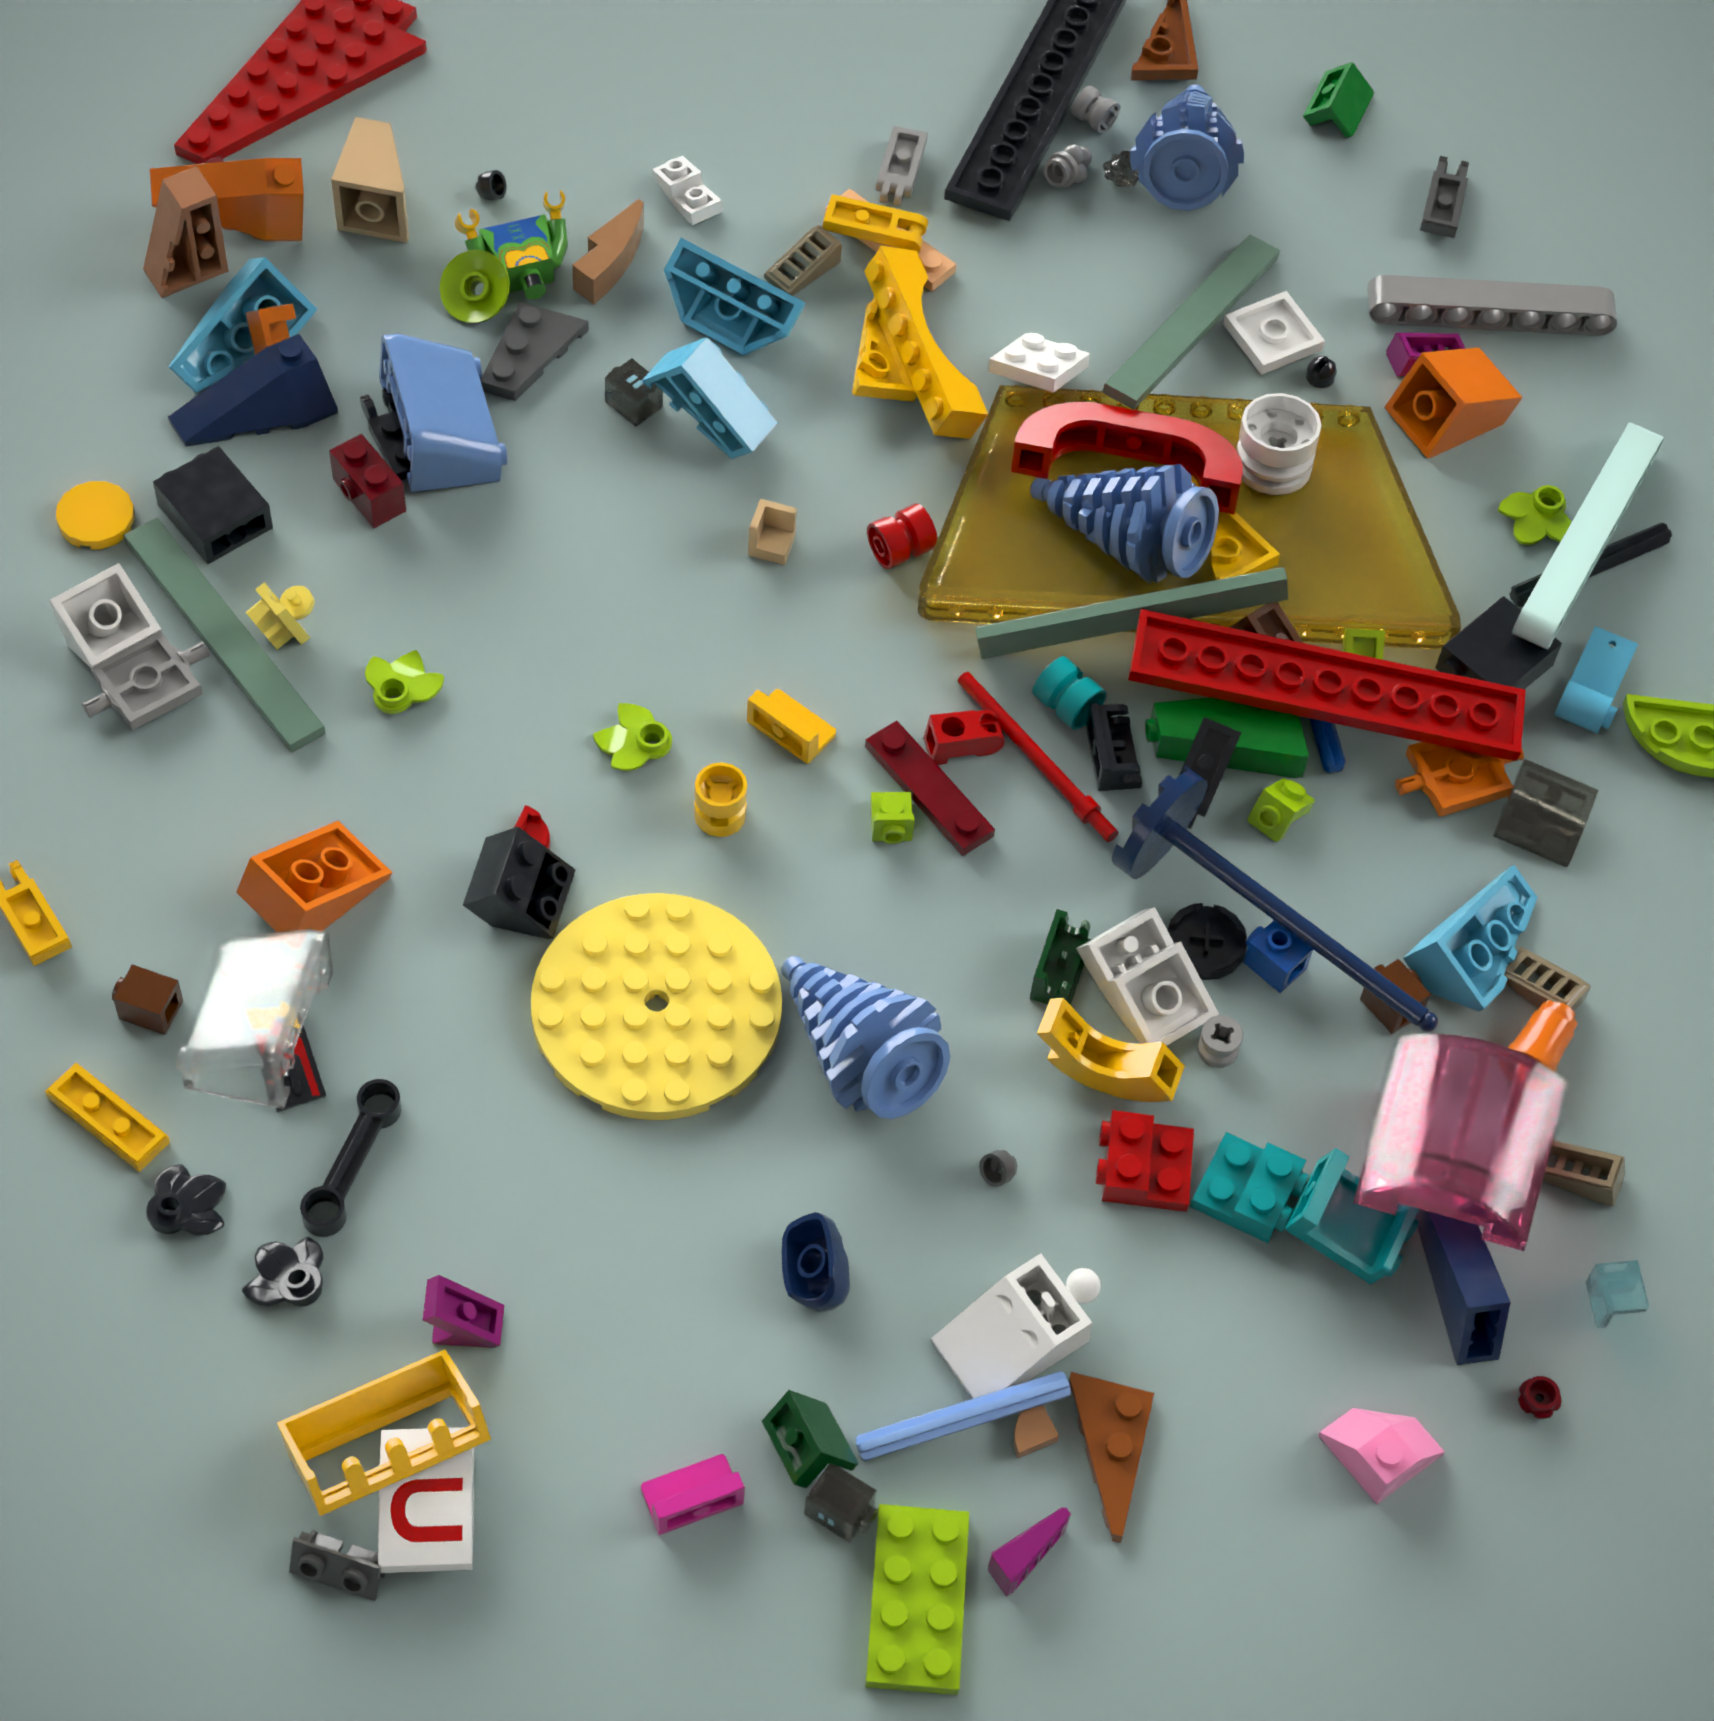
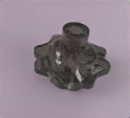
[1103,151,1139,187]

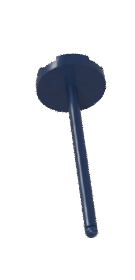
[1112,766,1438,1032]

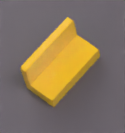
[747,689,836,765]

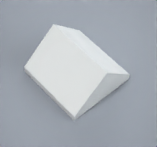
[49,563,161,668]

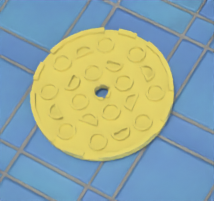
[531,893,782,1120]

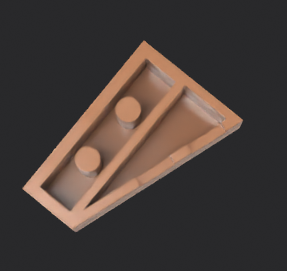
[143,166,229,298]

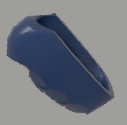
[782,1212,850,1312]

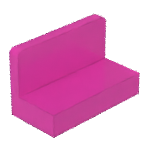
[641,1454,745,1535]

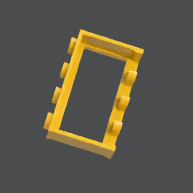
[277,1349,491,1516]

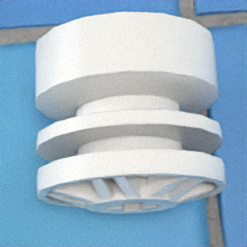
[1236,393,1322,495]

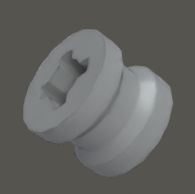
[1197,1015,1243,1068]

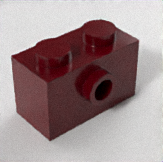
[329,433,406,528]

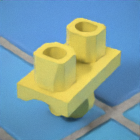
[246,582,315,650]

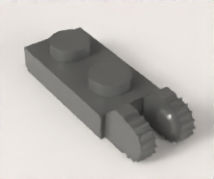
[1420,156,1469,238]

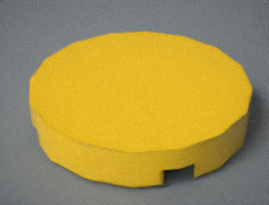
[56,481,135,550]

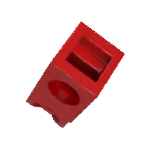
[923,710,1005,765]

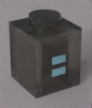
[605,358,663,427]
[804,1463,878,1543]

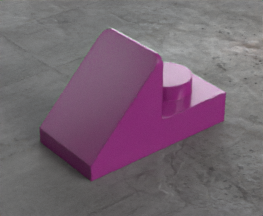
[422,1275,504,1348]

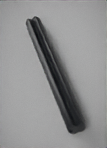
[1509,523,1672,607]

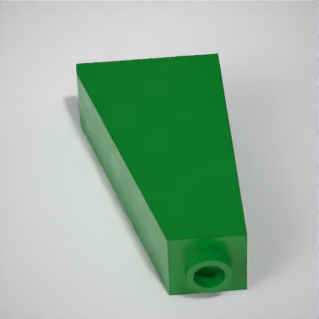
[1145,698,1309,778]

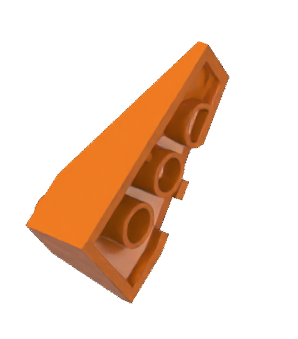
[149,158,304,242]

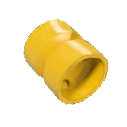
[694,762,748,837]

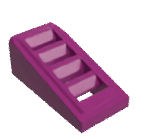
[1386,333,1466,377]
[987,1507,1071,1597]

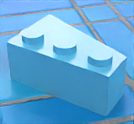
[642,337,778,459]

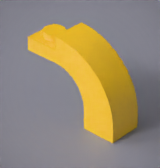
[1037,998,1185,1102]

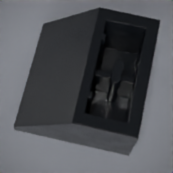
[463,827,576,939]

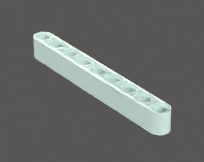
[1512,422,1664,650]

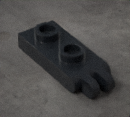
[1178,717,1241,829]

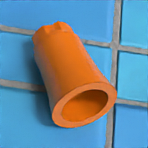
[1497,1000,1578,1093]

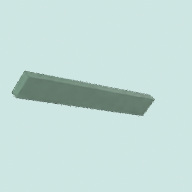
[1102,234,1280,410]
[124,517,325,753]
[975,567,1288,659]

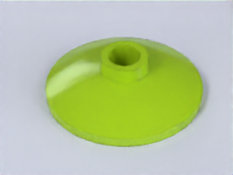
[439,250,510,323]

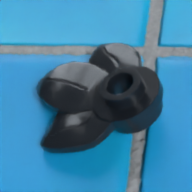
[146,1164,226,1236]
[242,1236,324,1307]

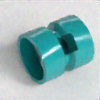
[1032,656,1107,730]

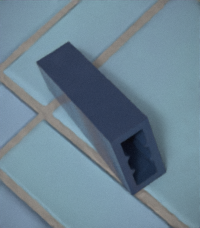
[1416,1185,1511,1365]

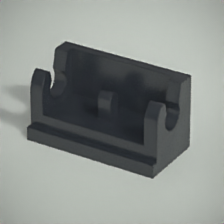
[1086,703,1142,791]

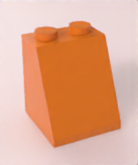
[1384,347,1523,458]

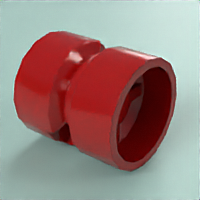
[867,503,938,569]

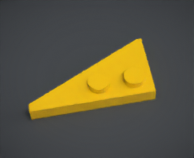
[852,296,917,402]
[1191,475,1280,580]

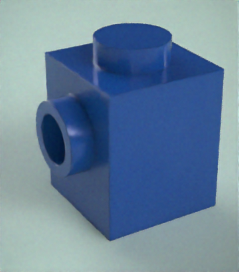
[1243,920,1313,993]

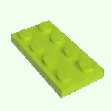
[865,1504,970,1695]

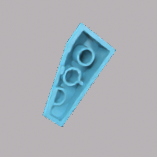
[1403,865,1537,1011]

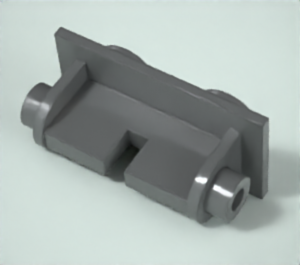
[289,1530,386,1601]

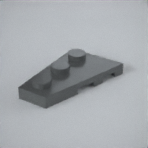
[480,301,589,401]

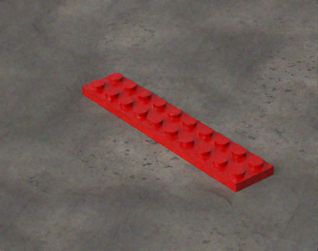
[1128,609,1526,762]

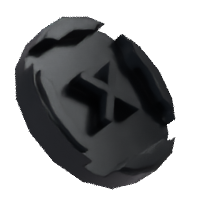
[1167,903,1247,980]

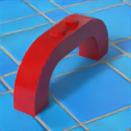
[1011,402,1243,515]

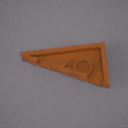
[1131,0,1199,80]
[1069,1372,1154,1543]

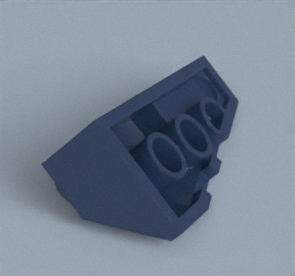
[168,334,338,447]

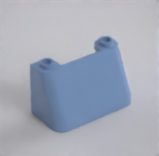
[379,333,507,492]

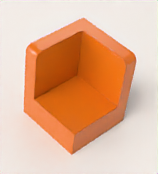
[245,304,296,355]

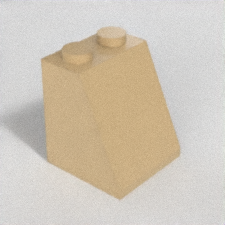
[331,117,409,243]

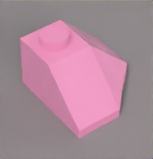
[1318,1408,1445,1504]

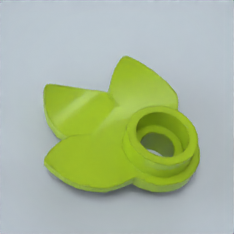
[1497,485,1571,545]
[365,650,444,714]
[593,703,672,771]

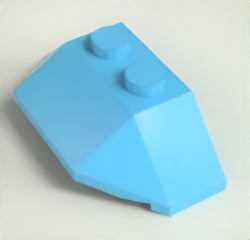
[664,238,806,356]

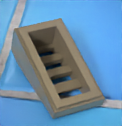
[764,225,842,296]
[1504,947,1591,1011]
[1529,1137,1625,1207]

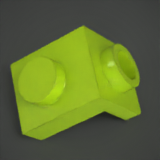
[1342,628,1385,660]
[1247,778,1316,842]

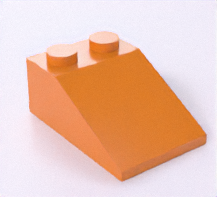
[236,821,393,946]

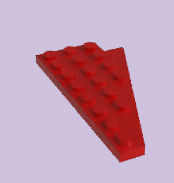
[174,0,427,164]

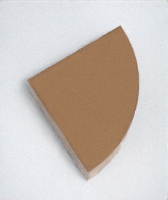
[1013,1405,1059,1459]

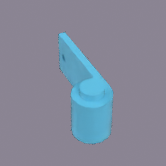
[1554,626,1638,734]

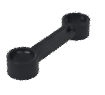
[300,1079,402,1237]

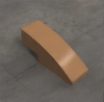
[572,199,644,305]

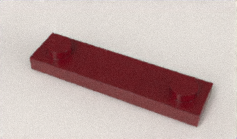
[865,720,995,856]

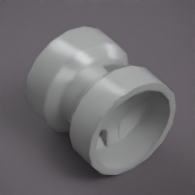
[1071,85,1120,134]

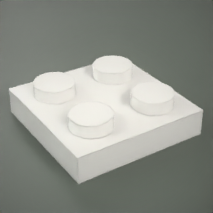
[1223,291,1325,375]
[989,333,1090,392]

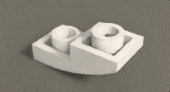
[652,156,723,225]

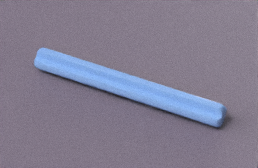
[856,1371,1071,1461]

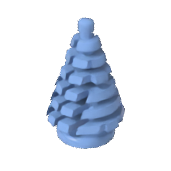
[1130,84,1244,211]
[1030,464,1219,584]
[781,956,951,1119]

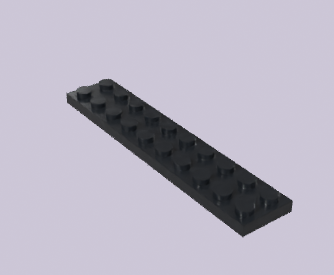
[944,0,1127,221]

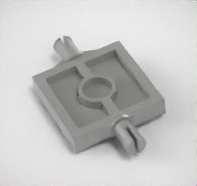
[82,631,210,731]

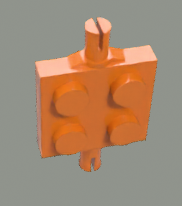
[1395,742,1524,817]

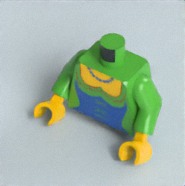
[455,190,568,300]

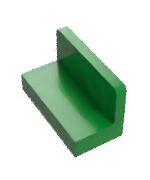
[1303,61,1374,138]

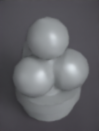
[1044,144,1092,187]

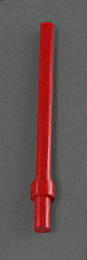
[957,671,1119,843]

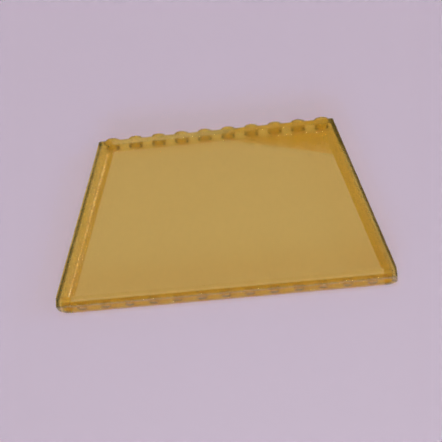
[918,385,1461,650]

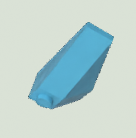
[168,257,318,393]

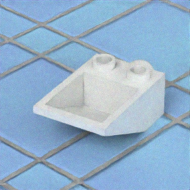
[931,1254,1101,1399]

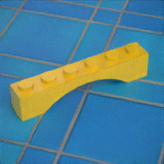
[864,246,988,439]

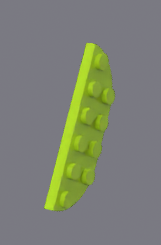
[1623,694,1714,778]

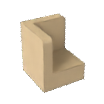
[748,499,797,565]

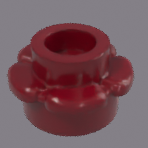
[1518,1376,1562,1419]

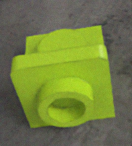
[870,792,915,844]

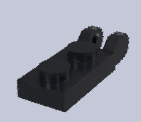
[360,388,411,481]

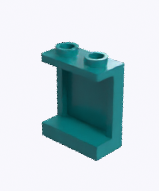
[1284,1148,1421,1285]

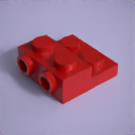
[1095,1110,1194,1212]

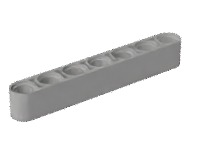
[1367,275,1617,336]

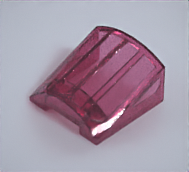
[1353,1034,1567,1251]

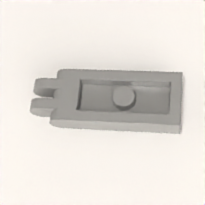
[876,126,928,207]

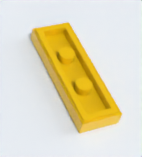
[45,1063,170,1172]

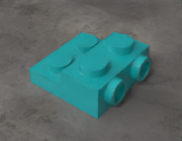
[1190,1132,1309,1243]

